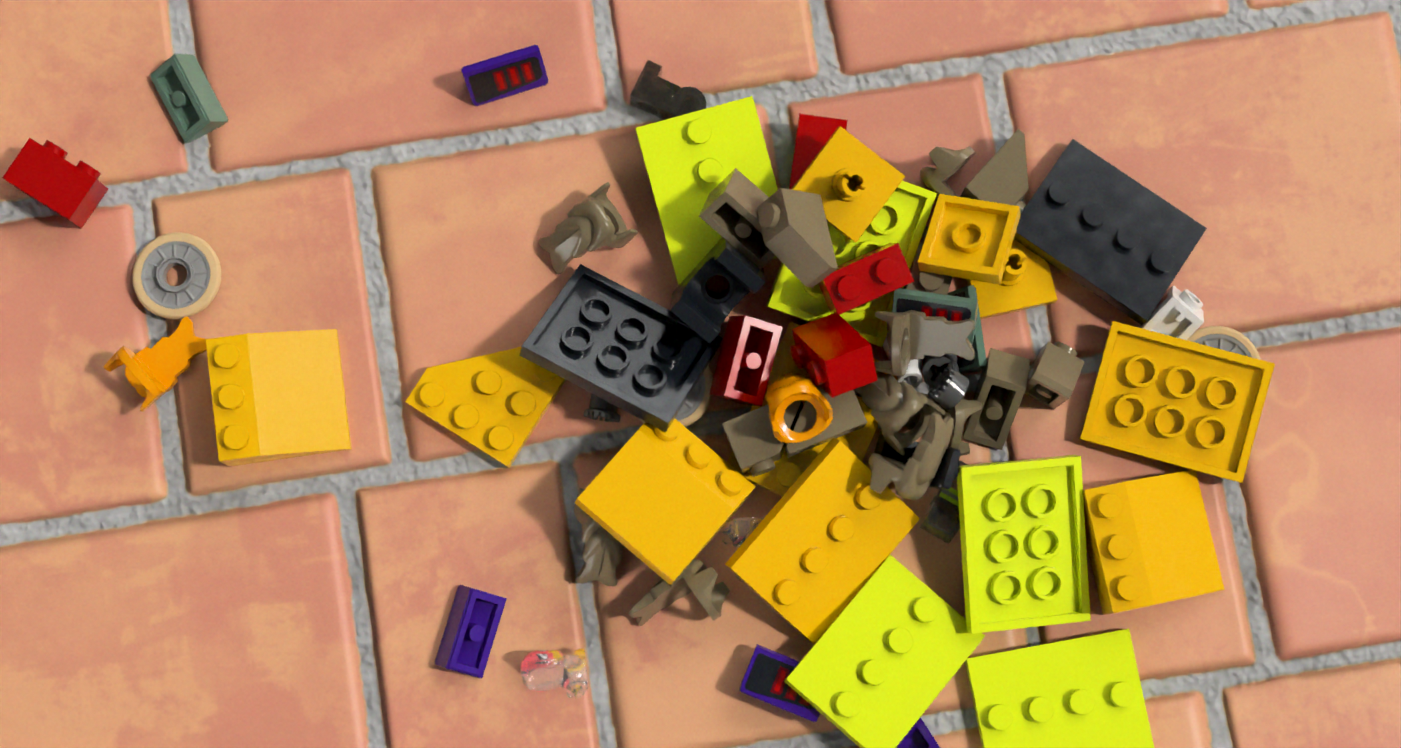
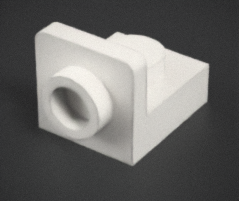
[1139,286,1204,340]

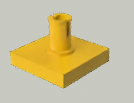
[792,126,905,243]
[918,194,1021,284]
[967,239,1057,320]

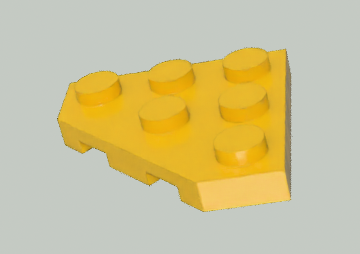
[405,347,566,468]

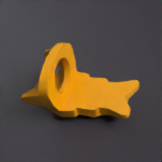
[103,317,207,412]
[766,372,833,443]

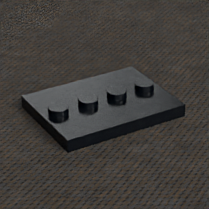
[1014,139,1207,325]
[520,264,723,432]

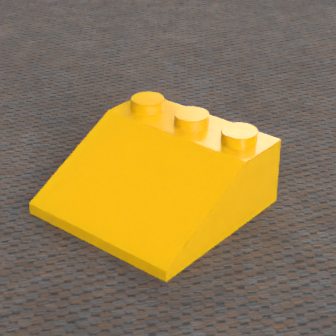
[206,329,352,467]
[574,419,756,585]
[1083,470,1225,615]

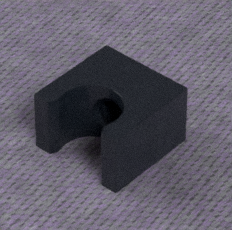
[670,237,765,344]

